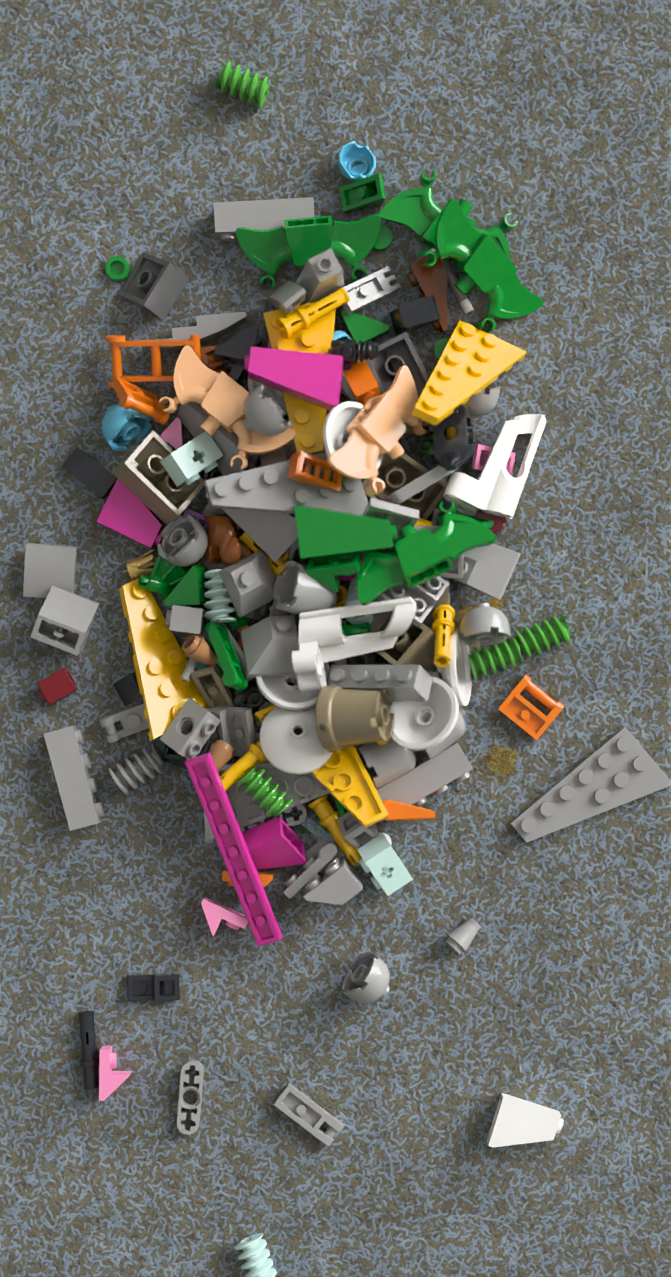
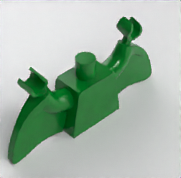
[379,169,518,262]
[418,199,544,333]
[236,214,381,289]
[357,500,496,606]

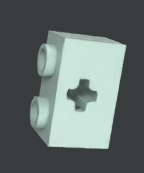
[160,432,224,487]
[357,833,413,896]

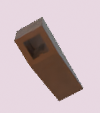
[407,256,448,335]

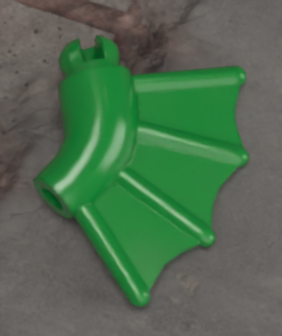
[138,554,188,601]

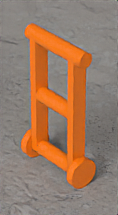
[105,334,201,388]

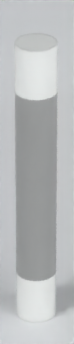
[430,248,474,314]

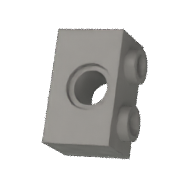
[166,605,206,635]
[160,698,221,759]

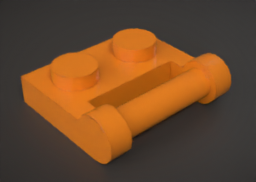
[112,377,169,425]
[497,674,564,741]

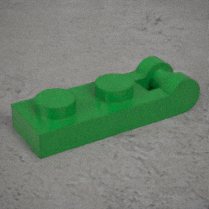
[205,621,248,691]

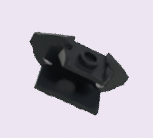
[429,404,474,471]

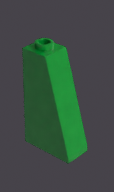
[294,505,398,558]

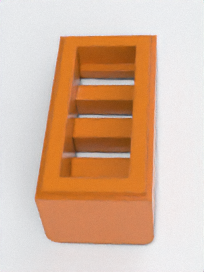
[287,451,344,492]
[383,799,436,821]

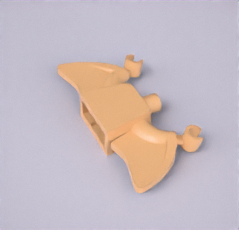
[159,345,297,470]
[327,366,429,497]

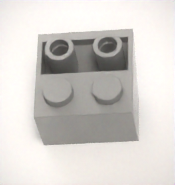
[30,585,100,655]
[303,856,363,905]

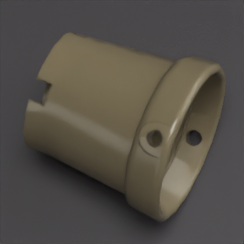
[315,686,394,752]

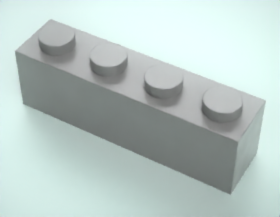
[214,197,315,241]
[327,665,433,702]
[44,725,104,831]
[376,742,473,806]

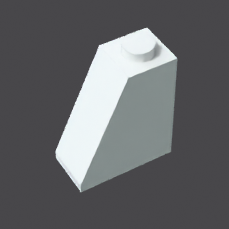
[487,1093,563,1147]

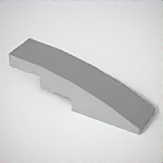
[267,281,306,316]
[148,312,247,354]

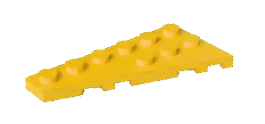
[263,301,336,455]
[412,320,527,426]
[119,578,209,741]
[254,704,389,828]

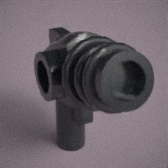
[327,340,379,371]
[233,683,269,714]

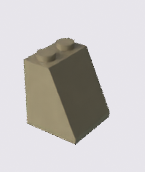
[371,611,443,673]

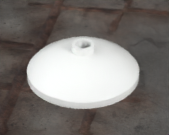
[323,402,384,469]
[437,630,472,706]
[256,662,330,710]
[387,676,459,750]
[260,705,333,775]

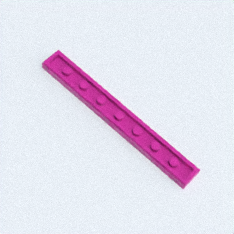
[185,753,283,947]

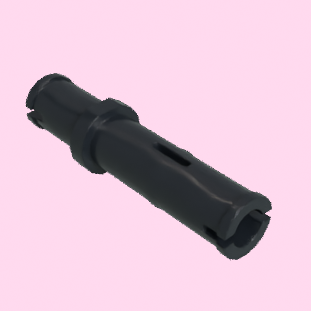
[78,1011,99,1089]

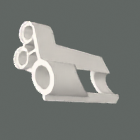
[443,414,546,519]
[292,597,416,692]

